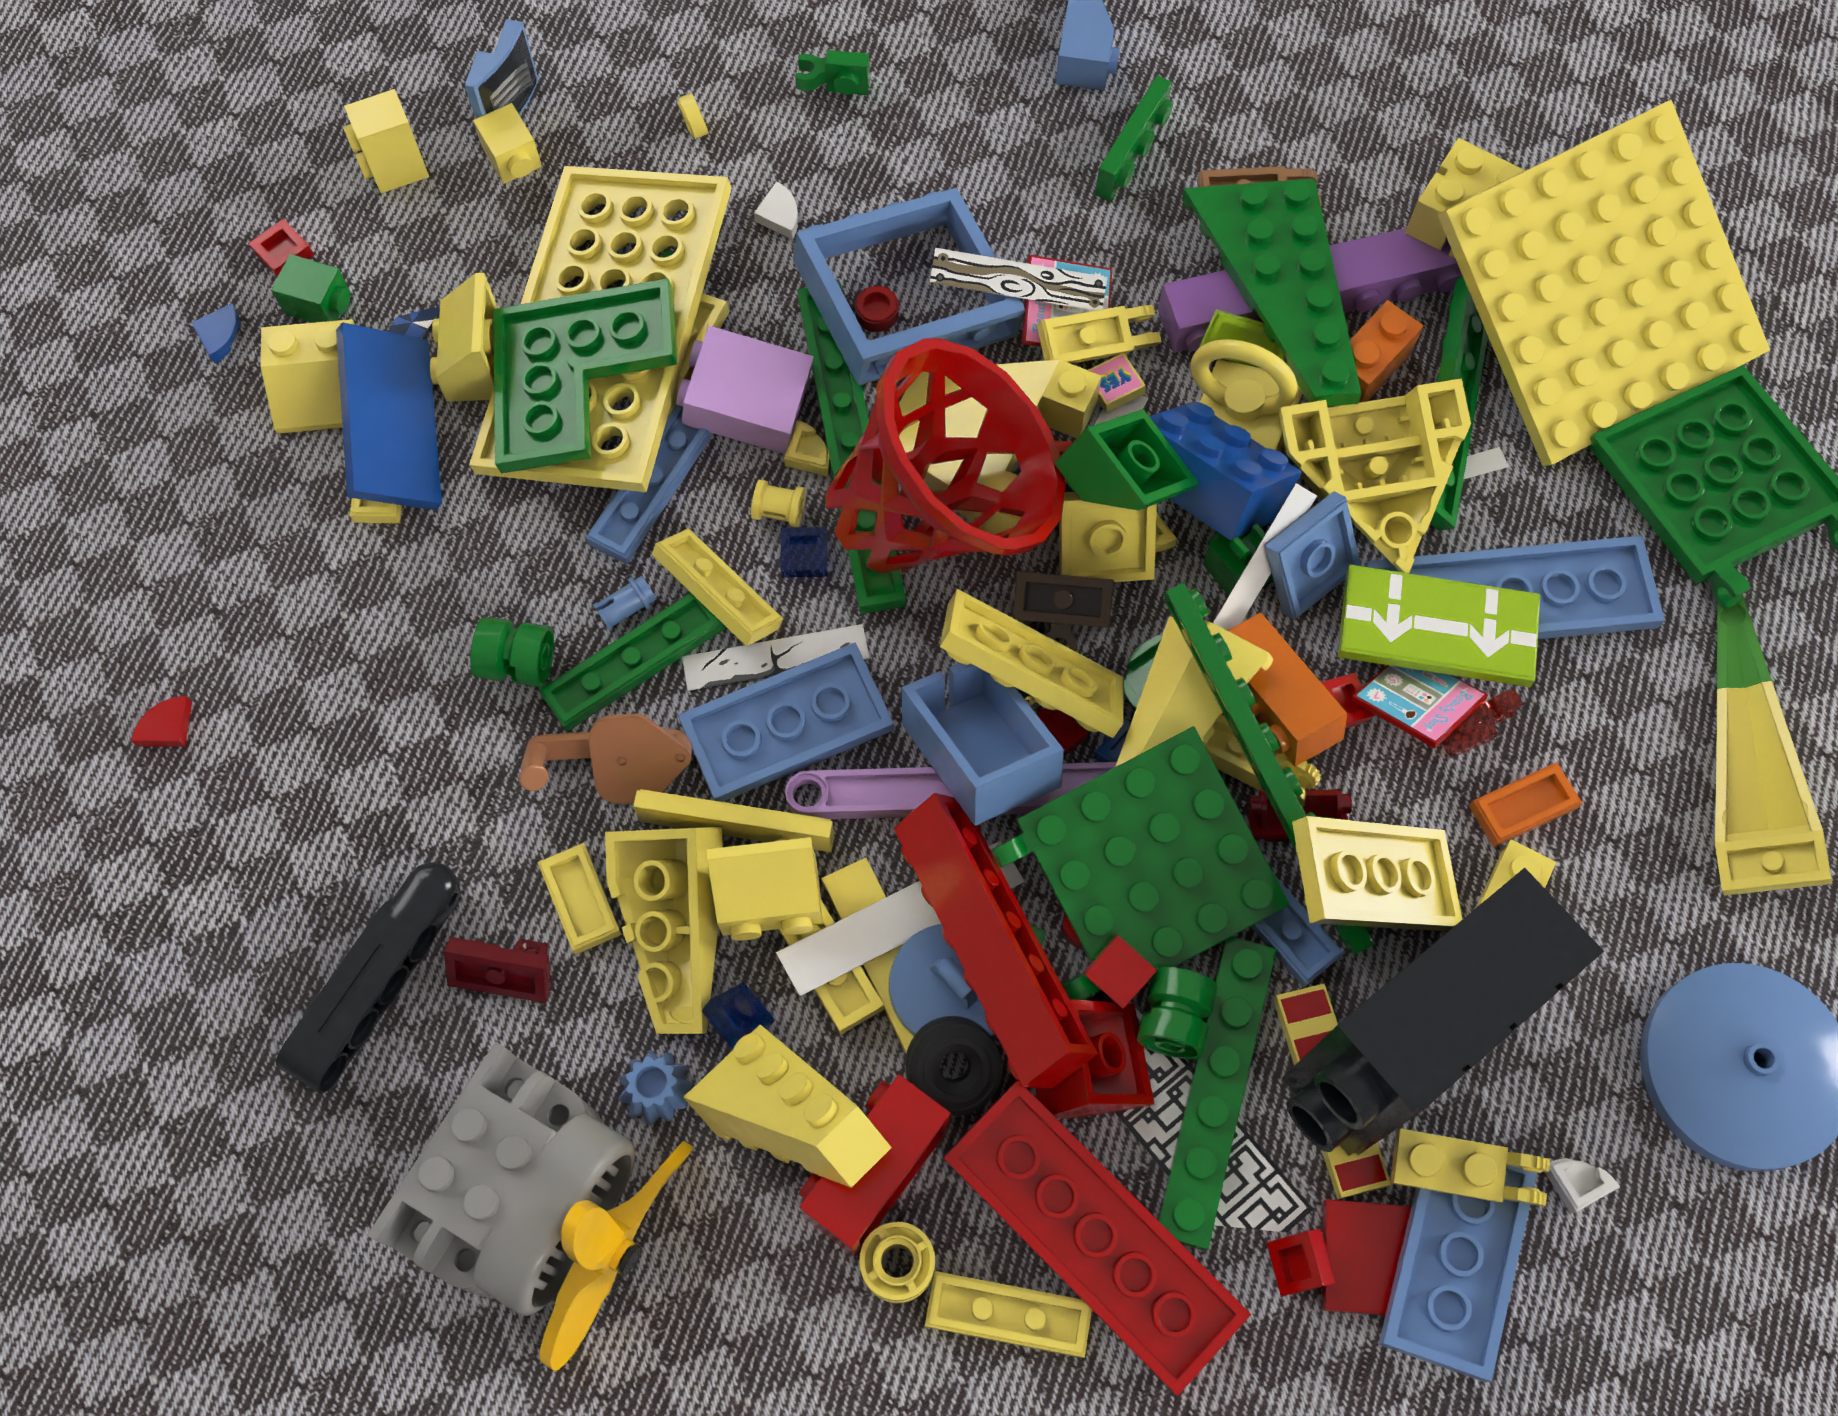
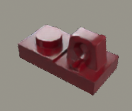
[444,937,551,1003]

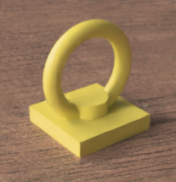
[1190,339,1303,452]

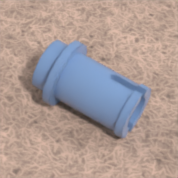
[593,576,657,630]

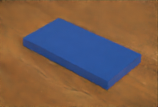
[336,322,442,510]

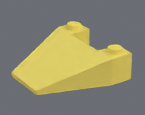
[899,359,1102,535]

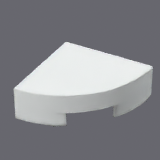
[754,181,798,239]
[1545,1158,1620,1214]

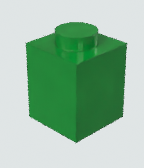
[271,254,351,323]

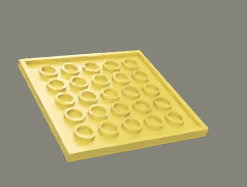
[1437,100,1770,466]

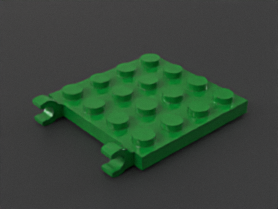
[1588,365,1838,610]
[991,726,1290,1000]

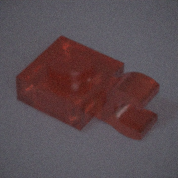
[1442,688,1523,759]

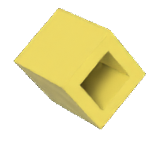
[473,103,542,184]

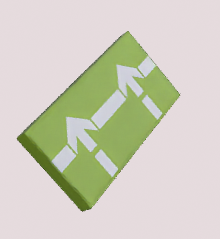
[1338,565,1540,687]

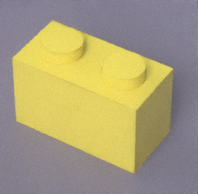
[343,89,429,194]

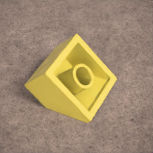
[430,273,498,402]
[260,319,355,434]
[706,837,823,941]

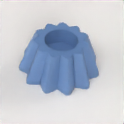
[619,1051,693,1125]

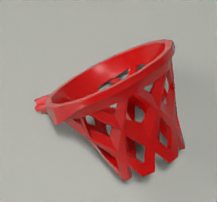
[825,338,1073,573]

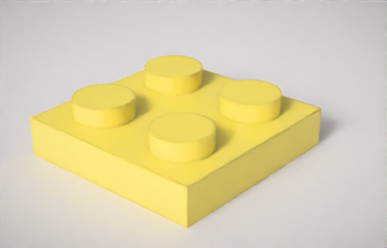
[1059,492,1157,582]

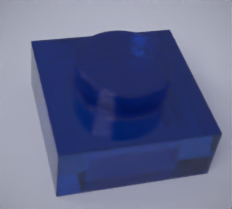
[702,982,775,1049]

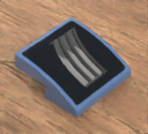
[465,19,539,119]

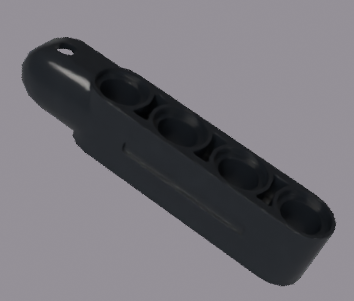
[276,862,460,1094]

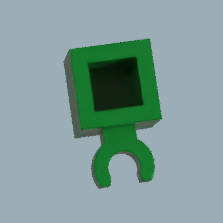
[1203,524,1274,596]

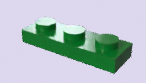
[1095,75,1173,201]

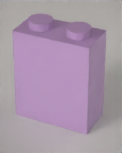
[676,326,814,454]

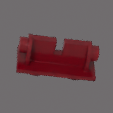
[1246,789,1352,842]

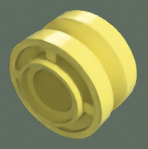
[859,1222,935,1303]

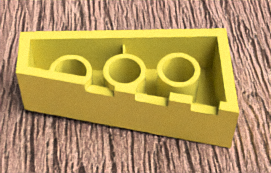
[683,1025,892,1188]

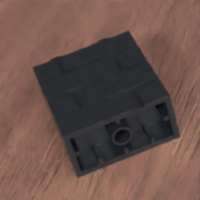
[1282,867,1604,1156]

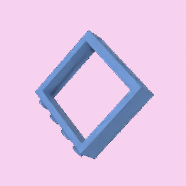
[793,188,1025,385]

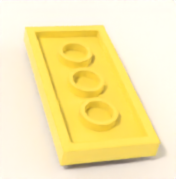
[940,589,1124,738]
[1292,816,1462,931]

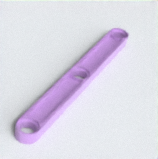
[785,762,1117,819]

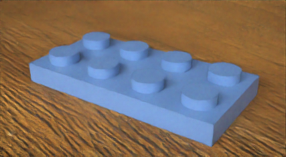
[678,642,894,802]
[1378,1133,1537,1383]

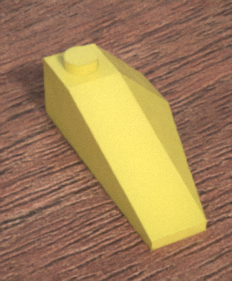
[605,827,723,1034]

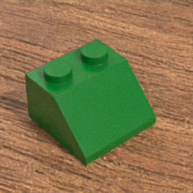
[1054,409,1199,511]

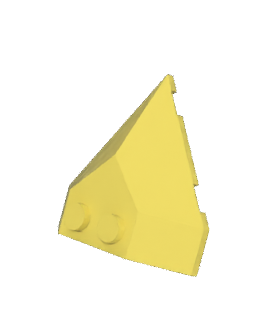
[1278,378,1471,574]

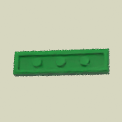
[538,592,725,732]

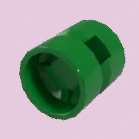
[470,616,554,688]
[1137,967,1218,1059]

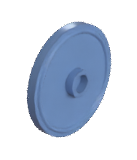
[888,924,994,1037]

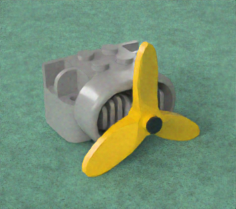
[367,1042,694,1371]

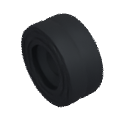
[905,1016,1003,1116]

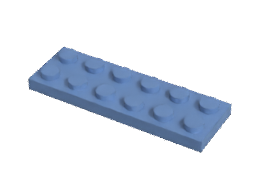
[1364,535,1665,639]

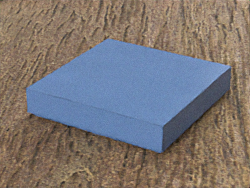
[1264,491,1361,620]

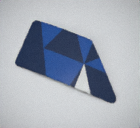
[387,307,440,339]

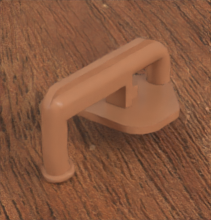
[519,714,692,804]

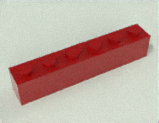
[893,793,1098,1088]

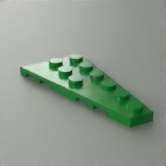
[1182,179,1361,406]

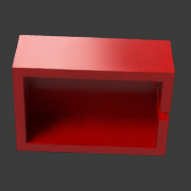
[799,1074,951,1258]

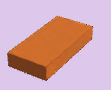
[1469,762,1583,848]

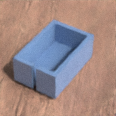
[902,663,1064,826]

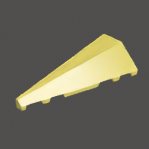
[1115,616,1273,767]

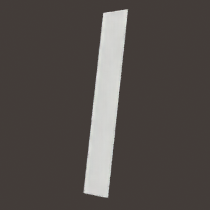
[776,841,1025,996]

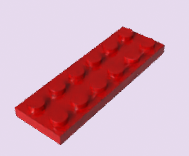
[942,1080,1252,1396]

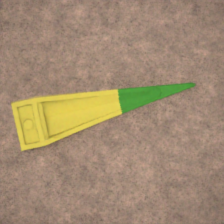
[1715,594,1832,896]

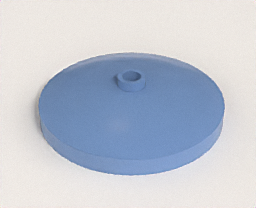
[1640,963,1838,1172]

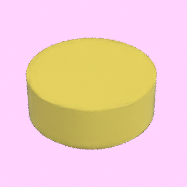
[677,93,709,139]

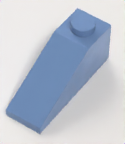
[1056,0,1120,91]

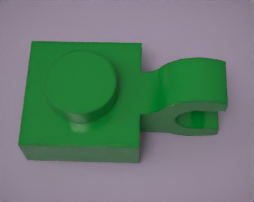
[795,50,870,95]

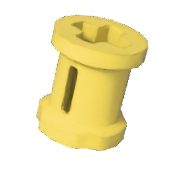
[751,480,806,528]

